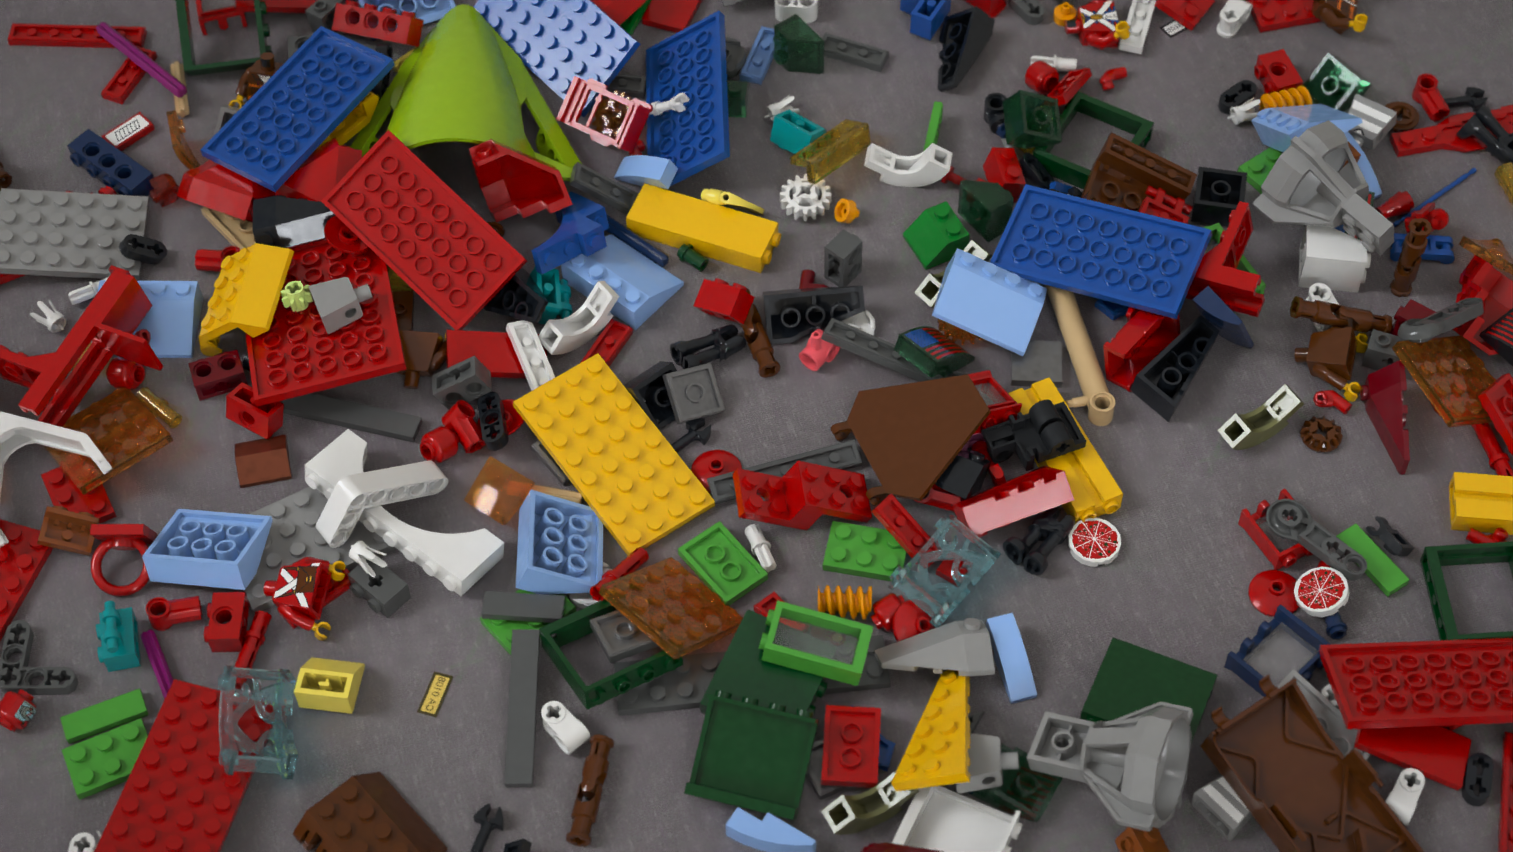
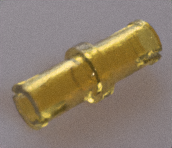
[136,387,182,429]

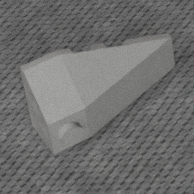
[874,618,995,676]

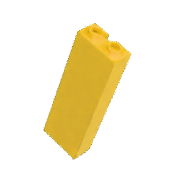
[626,183,781,273]
[1008,377,1123,524]
[1449,472,1513,535]

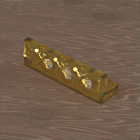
[790,119,871,184]

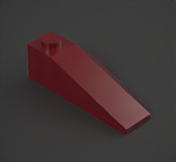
[1360,360,1410,475]

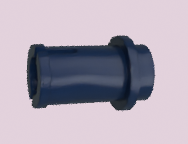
[1324,611,1348,640]

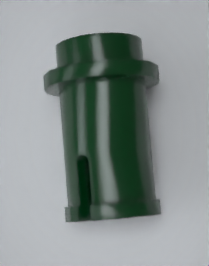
[677,244,709,272]

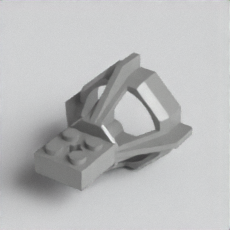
[1253,120,1394,256]
[1027,701,1193,831]

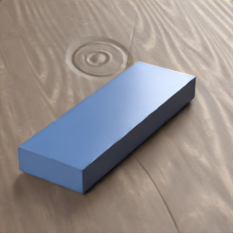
[739,26,783,85]

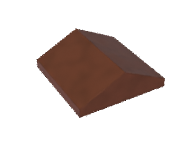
[235,434,292,488]

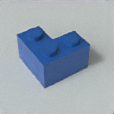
[900,0,951,40]

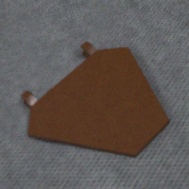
[831,374,990,506]

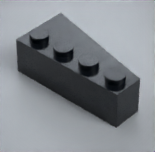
[1130,315,1220,422]

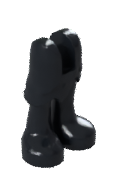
[1456,105,1513,169]
[670,324,747,369]
[1003,506,1075,575]

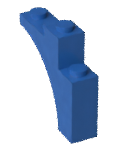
[531,191,609,274]

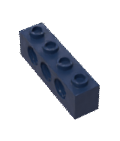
[67,129,157,196]

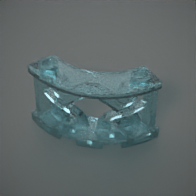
[888,514,1001,628]
[218,665,299,780]

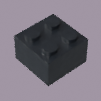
[1191,166,1247,227]

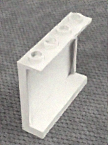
[892,786,1023,852]

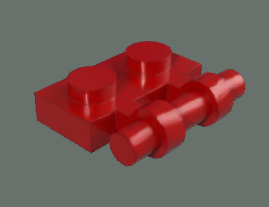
[1139,185,1192,224]

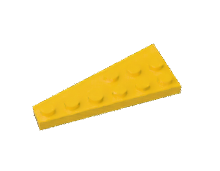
[891,670,970,791]

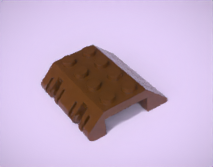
[1081,132,1197,212]
[293,771,448,852]

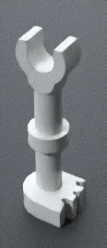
[627,93,690,116]

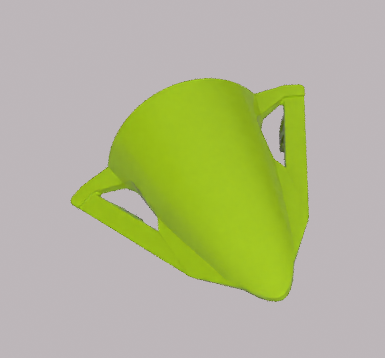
[350,4,581,181]

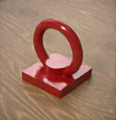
[90,524,157,597]

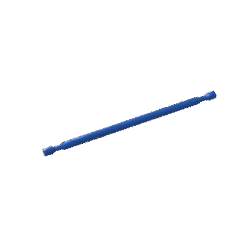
[1393,168,1477,227]

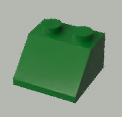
[903,201,970,270]

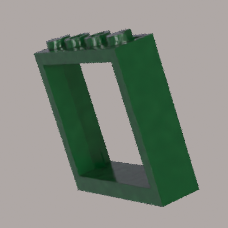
[175,0,272,76]
[1033,91,1154,190]
[1420,541,1513,640]
[539,585,683,710]

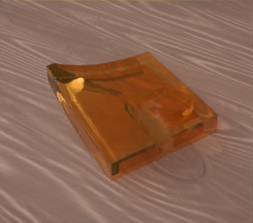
[166,110,201,170]
[1458,236,1513,275]
[464,456,535,526]

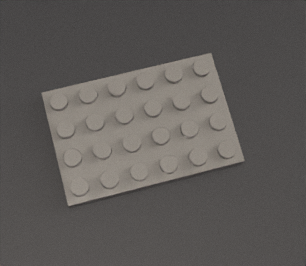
[0,188,149,281]
[243,487,397,614]

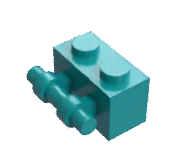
[770,109,832,160]
[530,267,573,325]
[96,601,141,672]

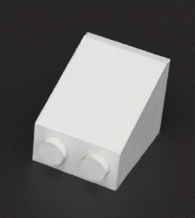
[1298,225,1371,293]

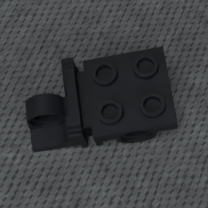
[981,400,1086,471]

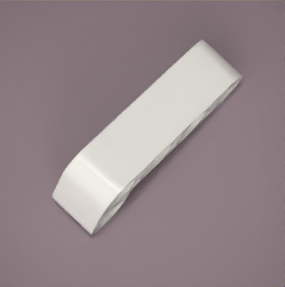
[775,0,819,23]

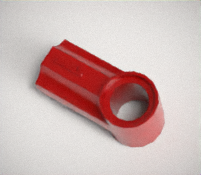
[1412,73,1450,122]
[195,246,240,272]
[442,400,485,453]
[913,484,961,512]
[146,596,203,631]

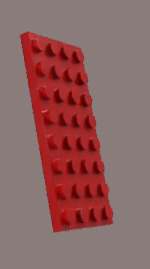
[321,130,527,330]
[1319,638,1513,729]
[94,679,279,852]

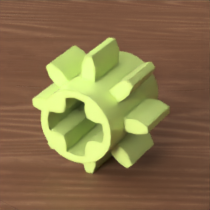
[281,281,313,312]

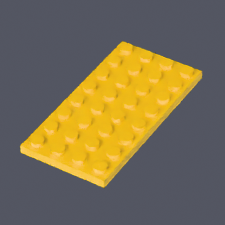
[513,353,715,556]

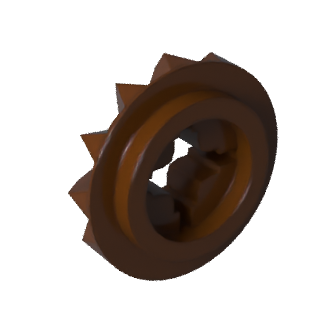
[1385,102,1419,133]
[1300,416,1343,452]

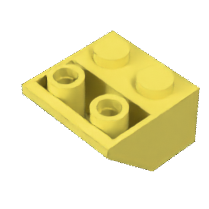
[294,657,365,714]

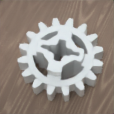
[780,174,832,221]

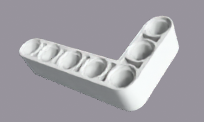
[315,460,449,548]

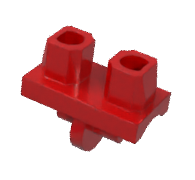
[1404,202,1449,234]

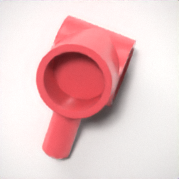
[799,329,841,371]

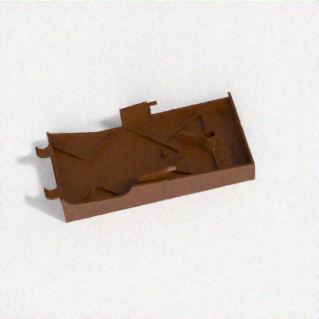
[1200,674,1424,852]

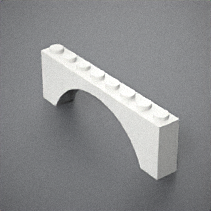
[305,429,504,596]

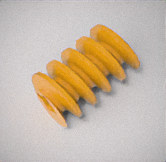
[1259,86,1312,111]
[818,585,872,620]

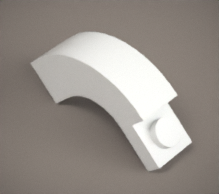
[864,143,952,187]
[538,281,620,355]

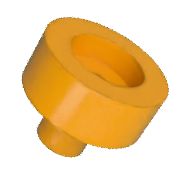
[1053,2,1077,26]
[834,198,860,224]

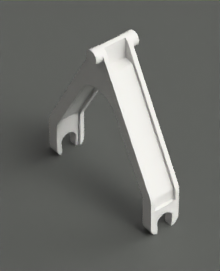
[0,411,113,548]

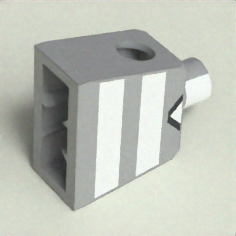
[1348,94,1397,149]
[1191,776,1252,842]

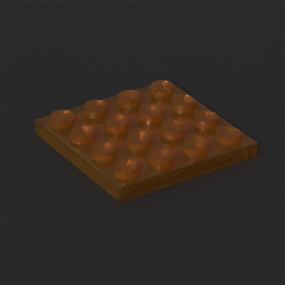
[1392,336,1496,428]
[42,388,173,495]
[599,557,743,660]

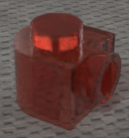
[149,174,179,208]

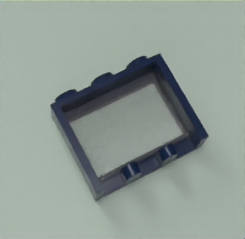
[1224,604,1330,697]

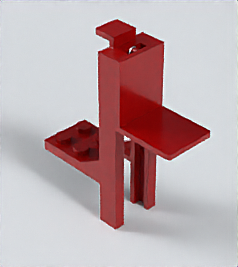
[1126,201,1265,321]
[0,265,163,427]

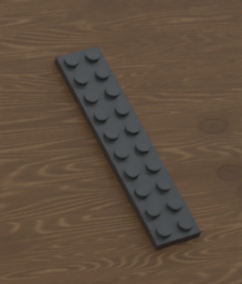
[614,635,890,716]

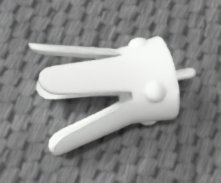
[764,95,800,123]
[1227,97,1260,125]
[30,299,67,333]
[349,541,387,578]

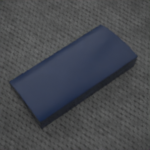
[1193,286,1254,349]

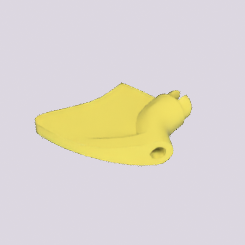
[701,188,764,215]

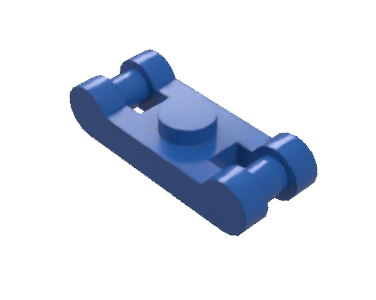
[1390,233,1455,264]

